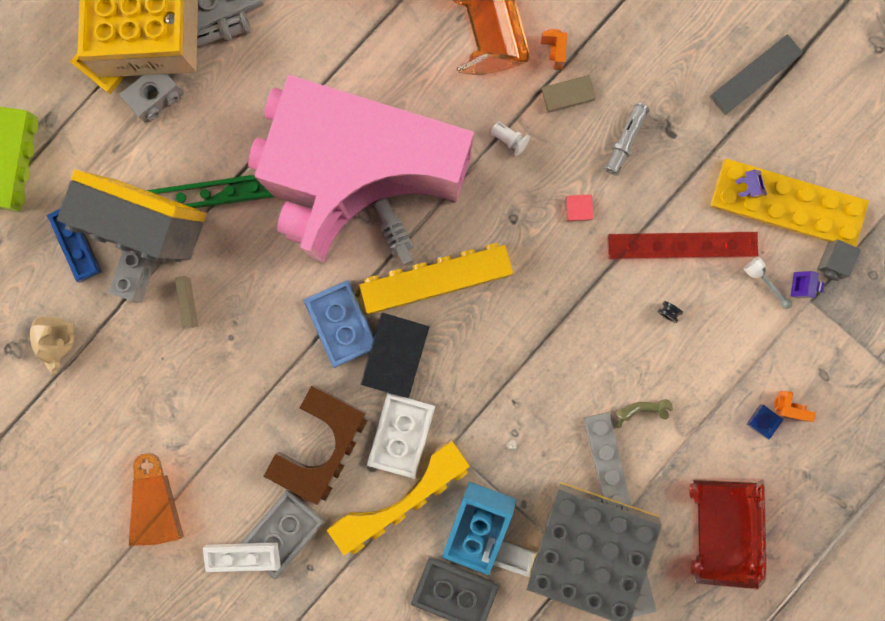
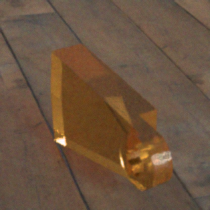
[129,453,184,546]

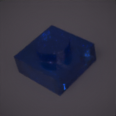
[746,404,784,440]

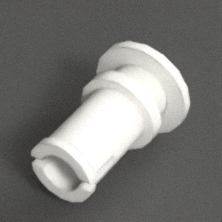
[490,121,530,157]

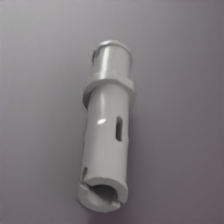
[604,103,650,176]

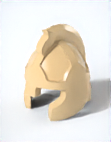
[30,317,74,374]

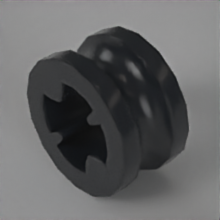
[657,301,683,323]

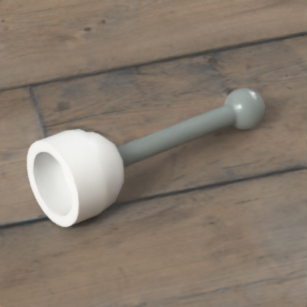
[743,256,792,309]

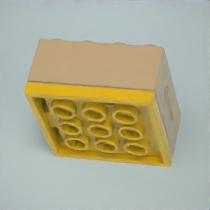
[77,0,198,77]

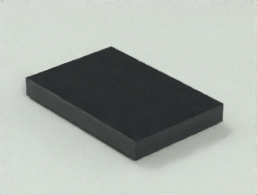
[360,312,430,398]

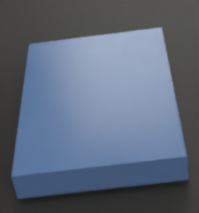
[303,280,374,368]

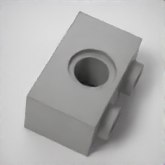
[119,74,183,123]
[108,251,155,303]

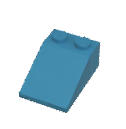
[442,482,517,575]

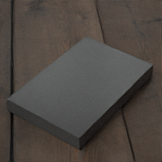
[410,555,500,621]

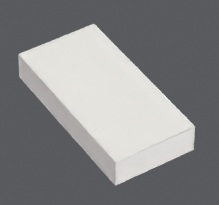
[482,537,537,577]

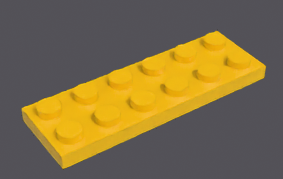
[710,158,869,247]

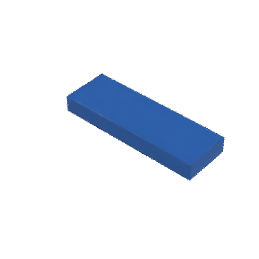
[47,209,102,283]

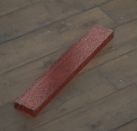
[607,232,758,260]

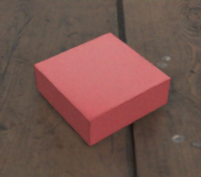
[566,194,593,222]

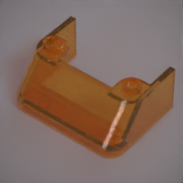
[453,0,530,76]

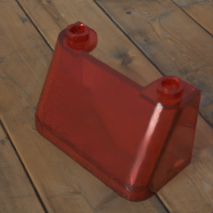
[689,478,767,590]

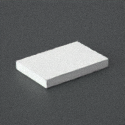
[367,393,435,479]

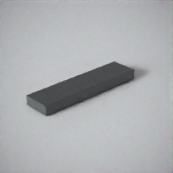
[710,34,803,115]

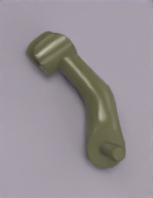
[616,399,673,428]

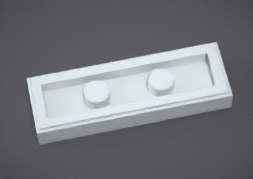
[203,542,281,572]

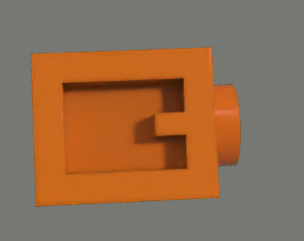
[541,29,567,70]
[774,391,816,422]

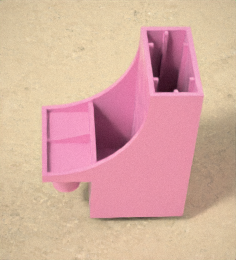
[248,75,474,263]

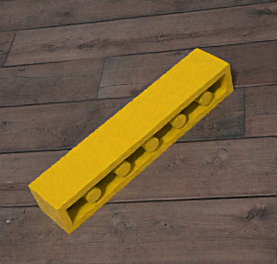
[359,243,513,315]

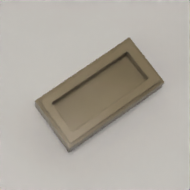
[541,75,596,113]
[175,276,199,328]

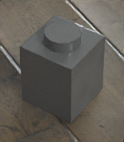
[817,239,861,281]

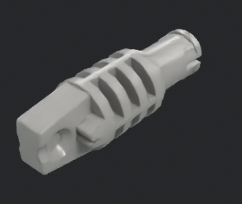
[374,198,414,265]

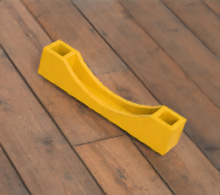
[327,440,470,556]

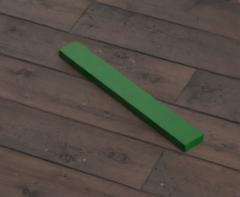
[147,175,275,208]

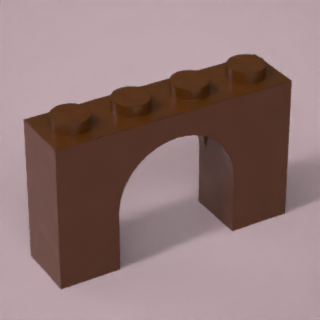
[263,385,368,505]

